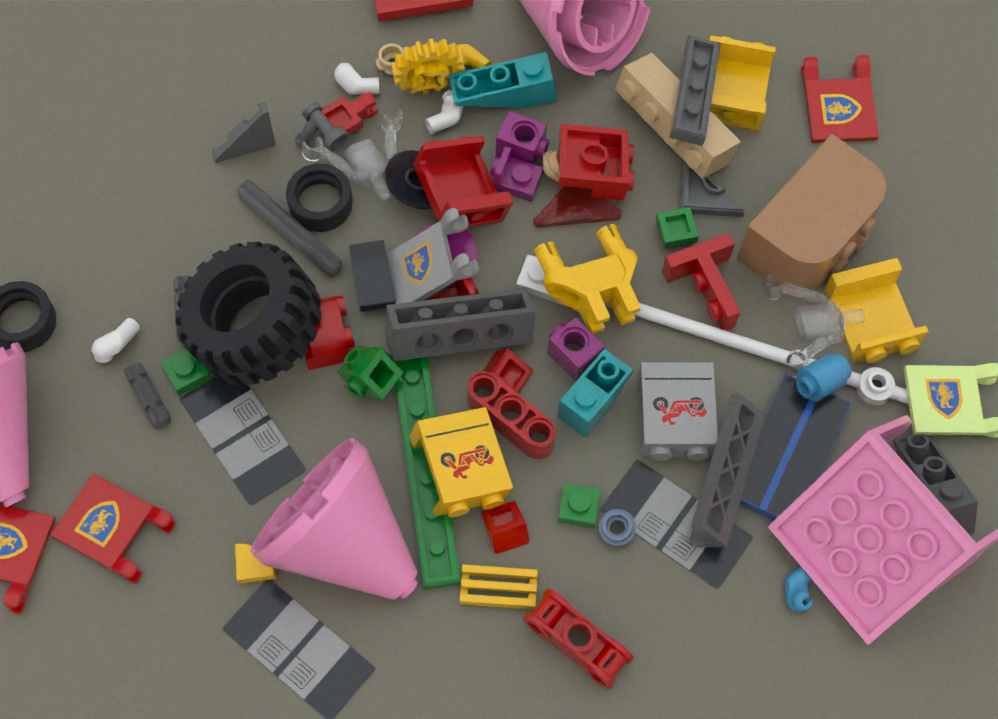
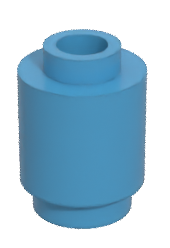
[796,353,852,402]

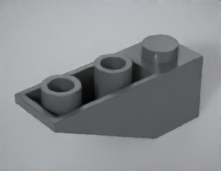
[893,434,978,535]

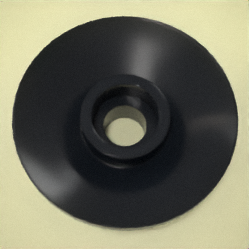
[384,150,432,209]

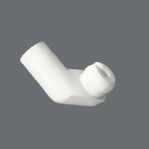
[334,62,380,95]
[425,90,464,135]
[91,318,140,363]

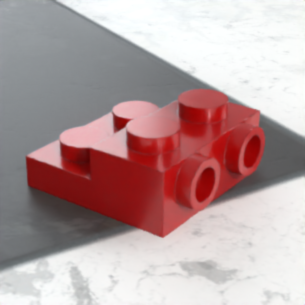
[559,124,634,200]

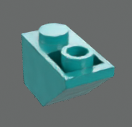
[557,349,633,438]

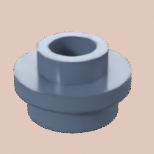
[599,509,636,547]

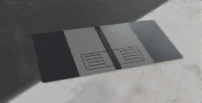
[180,377,306,505]
[601,460,753,588]
[223,580,375,719]

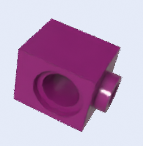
[496,111,550,165]
[548,317,605,381]

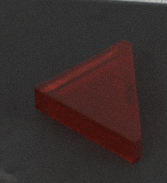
[533,186,623,228]

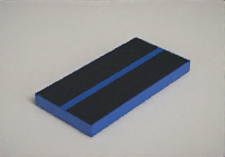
[740,373,852,520]

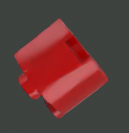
[305,295,355,371]

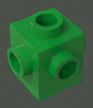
[337,346,404,400]

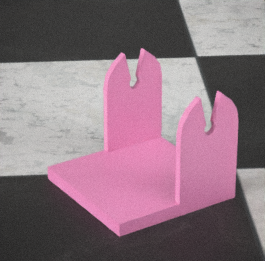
[768,415,998,645]

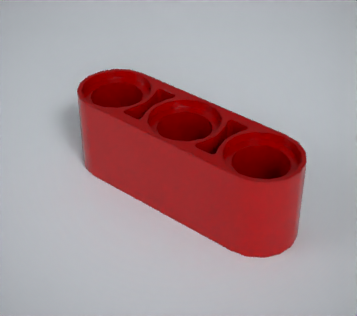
[467,371,556,459]

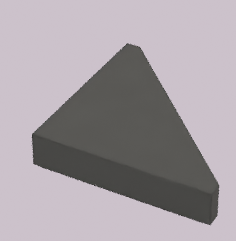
[212,102,276,163]
[680,158,745,217]

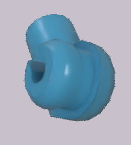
[785,566,813,612]

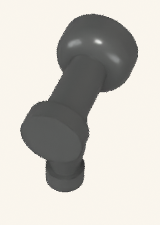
[295,102,350,153]

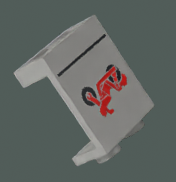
[638,362,718,461]

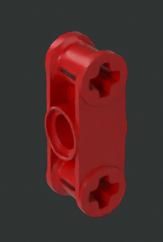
[523,588,634,690]

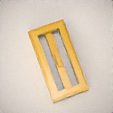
[459,564,538,610]

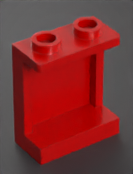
[413,136,514,227]

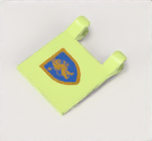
[903,363,998,438]

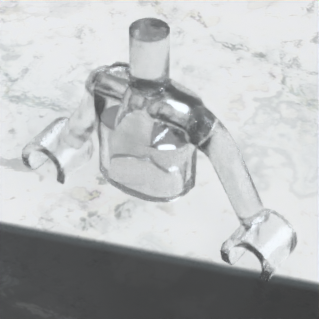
[302,108,403,200]
[763,273,865,378]

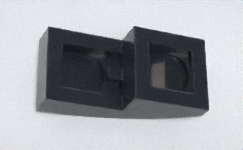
[349,240,395,312]

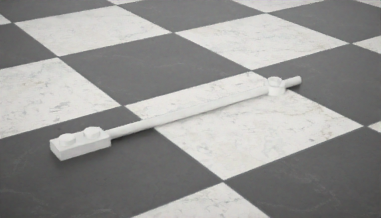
[516,255,909,406]

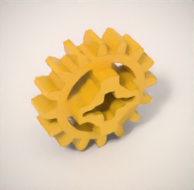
[391,39,465,94]

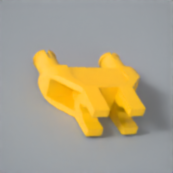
[533,224,641,334]

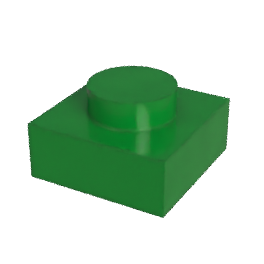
[655,207,699,249]
[160,349,211,396]
[558,483,601,528]

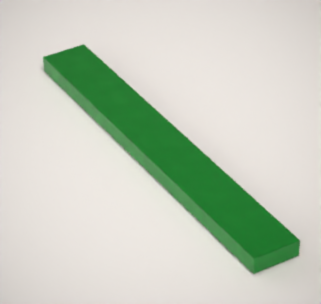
[393,357,461,590]

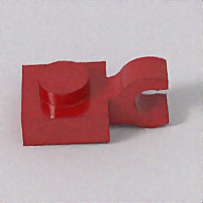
[322,92,378,134]

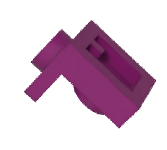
[490,146,543,202]

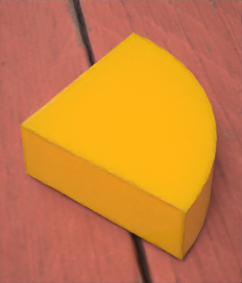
[235,544,277,584]

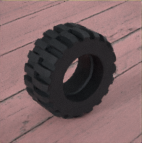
[175,242,322,385]

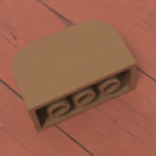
[737,134,886,295]

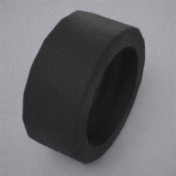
[286,163,353,232]
[0,281,56,352]

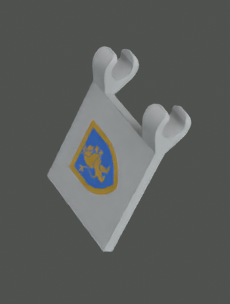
[386,208,479,304]

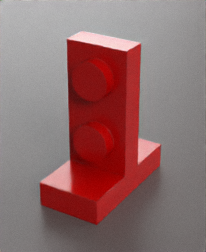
[662,233,741,331]

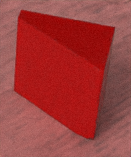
[483,348,533,393]
[480,501,530,554]

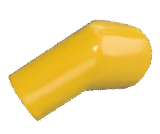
[457,44,492,69]

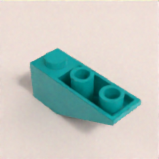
[449,52,557,108]

